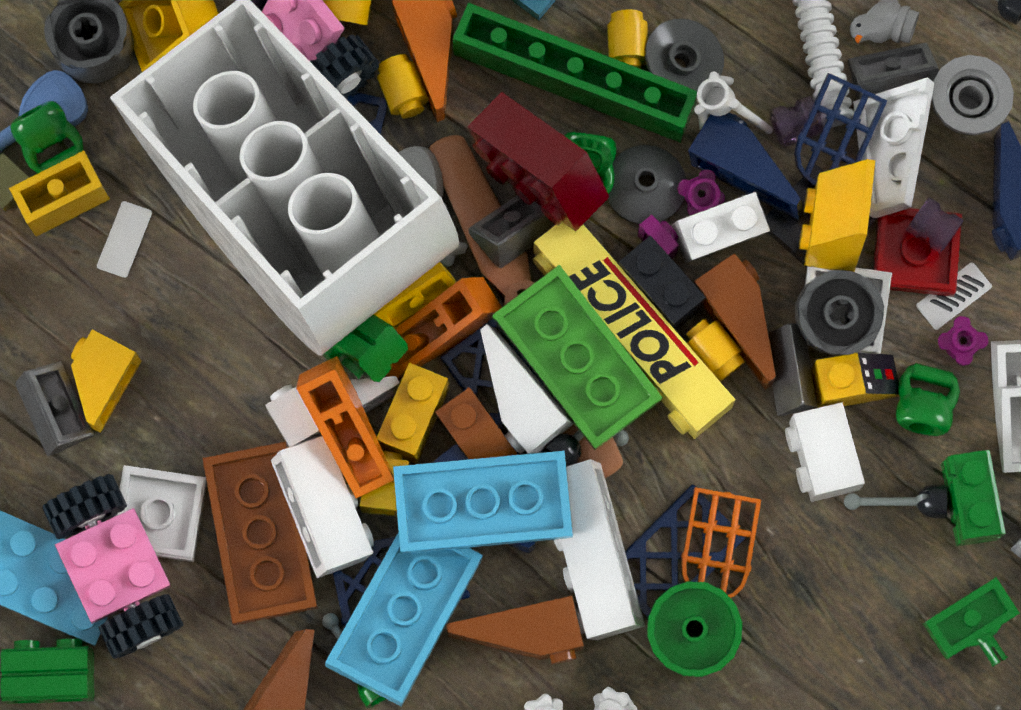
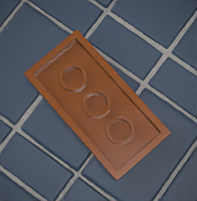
[202,441,318,625]

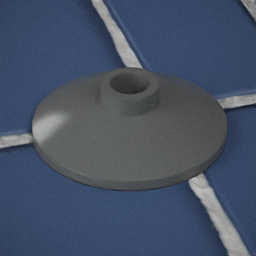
[645,19,724,91]
[607,145,686,225]

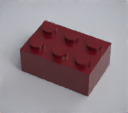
[467,92,610,232]

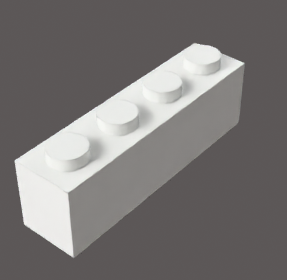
[554,459,645,640]

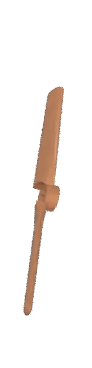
[429,135,623,478]

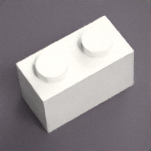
[671,192,770,263]
[785,402,865,502]

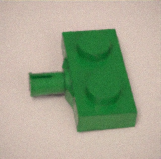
[923,577,1020,667]

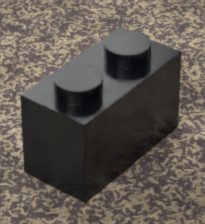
[618,235,706,331]

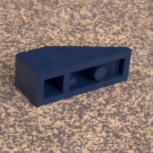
[688,113,803,220]
[992,121,1021,261]

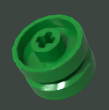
[647,581,742,677]

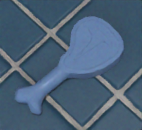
[0,70,88,153]

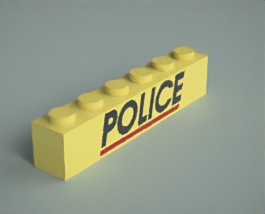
[533,222,736,439]

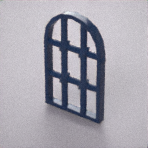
[794,73,888,186]

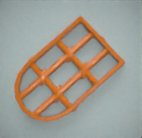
[681,487,761,598]

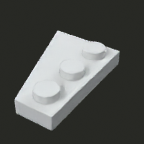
[853,77,935,219]

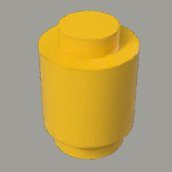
[607,9,648,69]
[377,54,429,119]
[686,319,745,382]

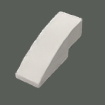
[991,340,1021,473]

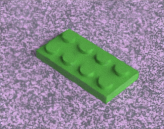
[492,265,663,450]

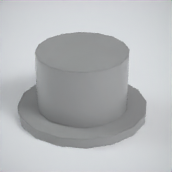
[931,55,1014,136]

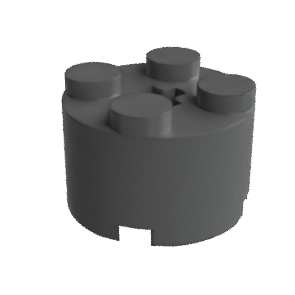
[44,0,134,83]
[795,270,884,355]

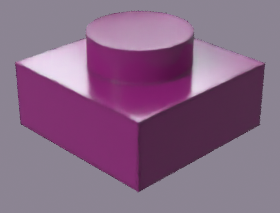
[637,215,679,259]

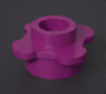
[677,169,725,216]
[938,316,988,366]

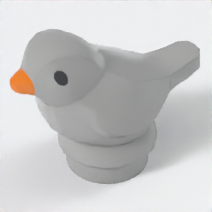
[850,0,919,44]

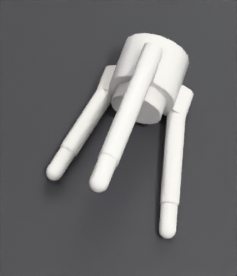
[694,71,773,134]

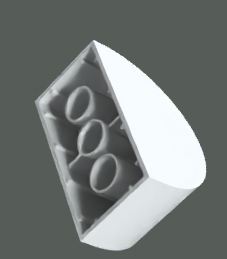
[110,0,459,356]

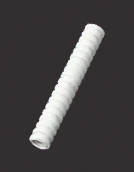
[793,0,854,127]

